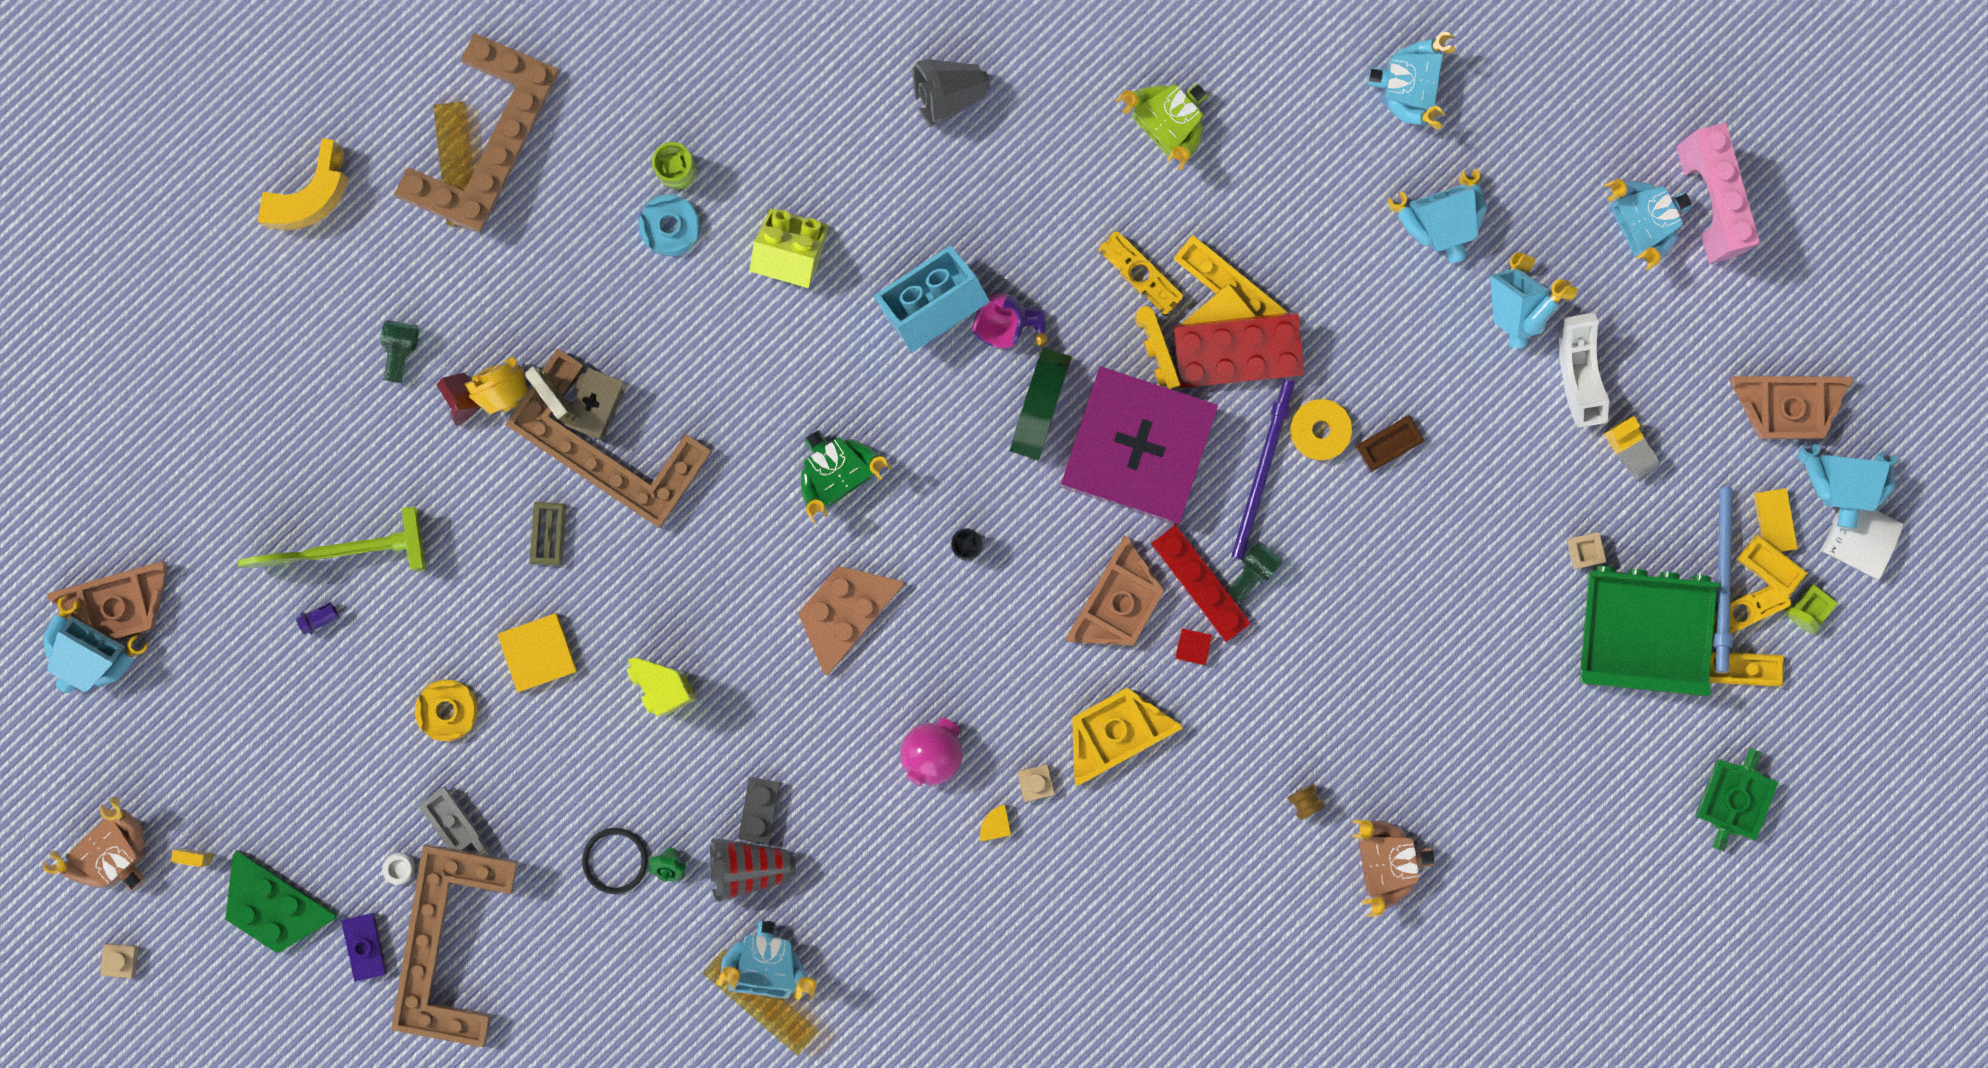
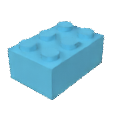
[873,245,990,353]

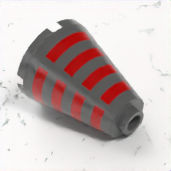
[710,838,796,902]

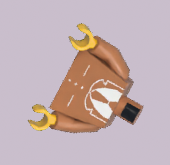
[42,797,146,891]
[1352,819,1435,917]

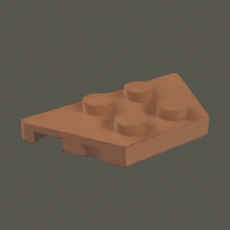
[1730,376,1853,440]
[1065,536,1164,646]
[47,561,168,640]
[798,566,905,676]

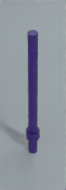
[1231,379,1295,560]

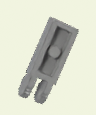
[418,786,494,856]

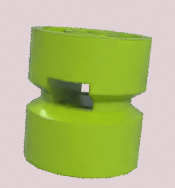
[652,142,697,190]

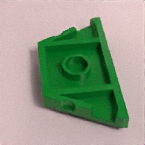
[225,850,339,953]

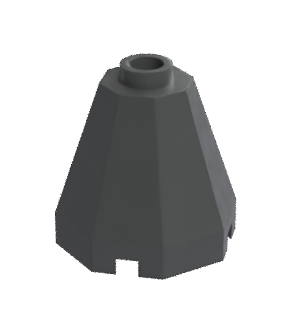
[912,59,990,128]

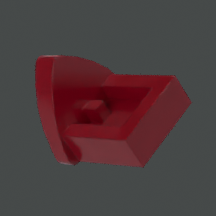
[436,372,481,426]

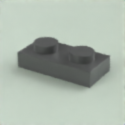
[738,777,781,844]

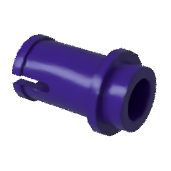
[296,601,339,635]

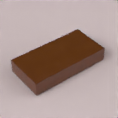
[1355,415,1425,473]

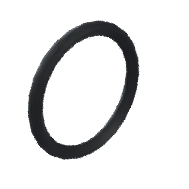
[582,828,648,894]

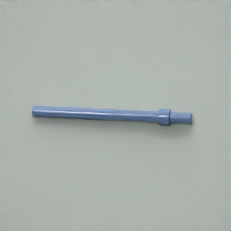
[1713,487,1733,673]

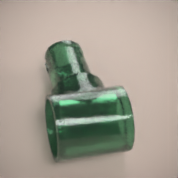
[381,320,419,383]
[1227,541,1284,603]

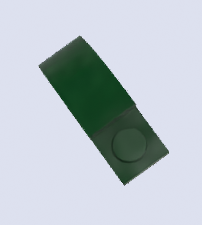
[1009,347,1072,461]

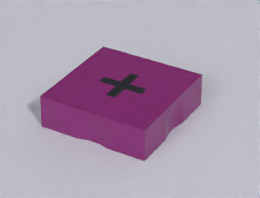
[1060,366,1218,526]

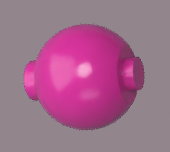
[900,717,963,786]

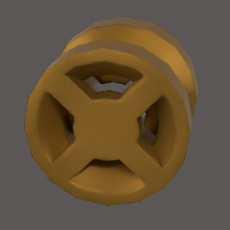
[1287,783,1326,820]

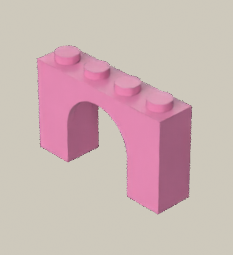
[1676,123,1760,264]

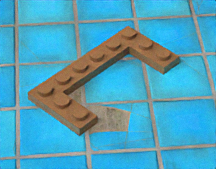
[394,33,559,234]
[505,348,712,529]
[391,844,518,1048]

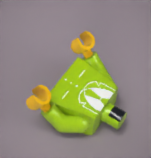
[1115,83,1208,170]

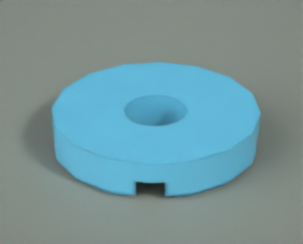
[638,194,701,257]

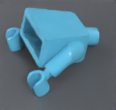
[1798,444,1898,528]

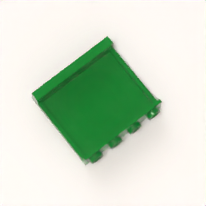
[1579,566,1720,697]

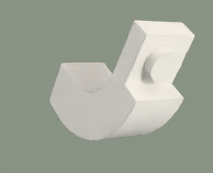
[1559,312,1609,428]

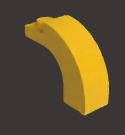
[258,138,349,230]

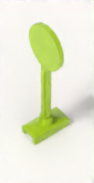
[237,506,427,572]

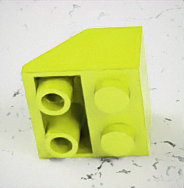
[749,208,829,288]
[627,657,697,717]

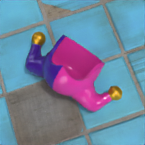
[972,293,1048,348]

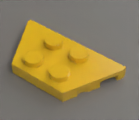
[1072,688,1183,786]

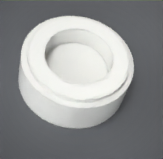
[382,853,416,885]

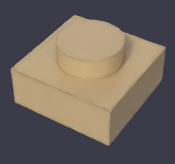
[1566,532,1606,569]
[1017,764,1055,802]
[100,943,139,978]

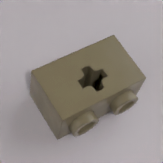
[564,368,627,442]

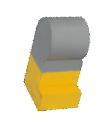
[1603,416,1660,480]

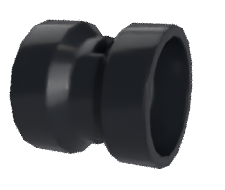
[951,528,982,561]

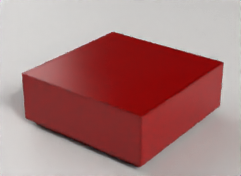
[1174,628,1212,665]

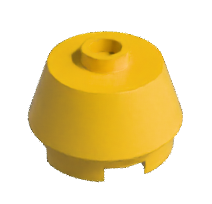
[465,356,528,414]

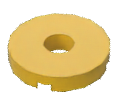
[1289,399,1352,461]
[414,680,479,742]

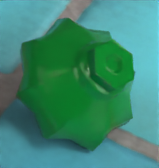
[649,848,686,882]

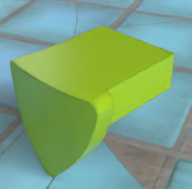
[1785,584,1838,635]

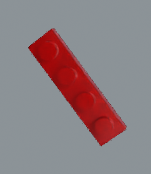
[1151,525,1251,643]

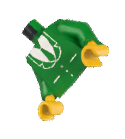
[800,430,893,523]

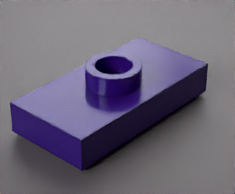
[341,913,387,982]

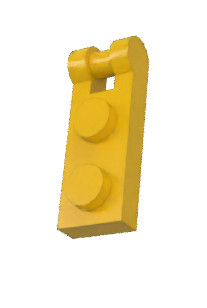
[1135,306,1180,390]

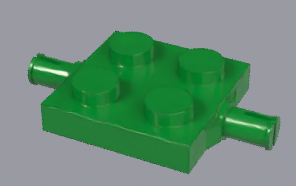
[1694,748,1779,852]

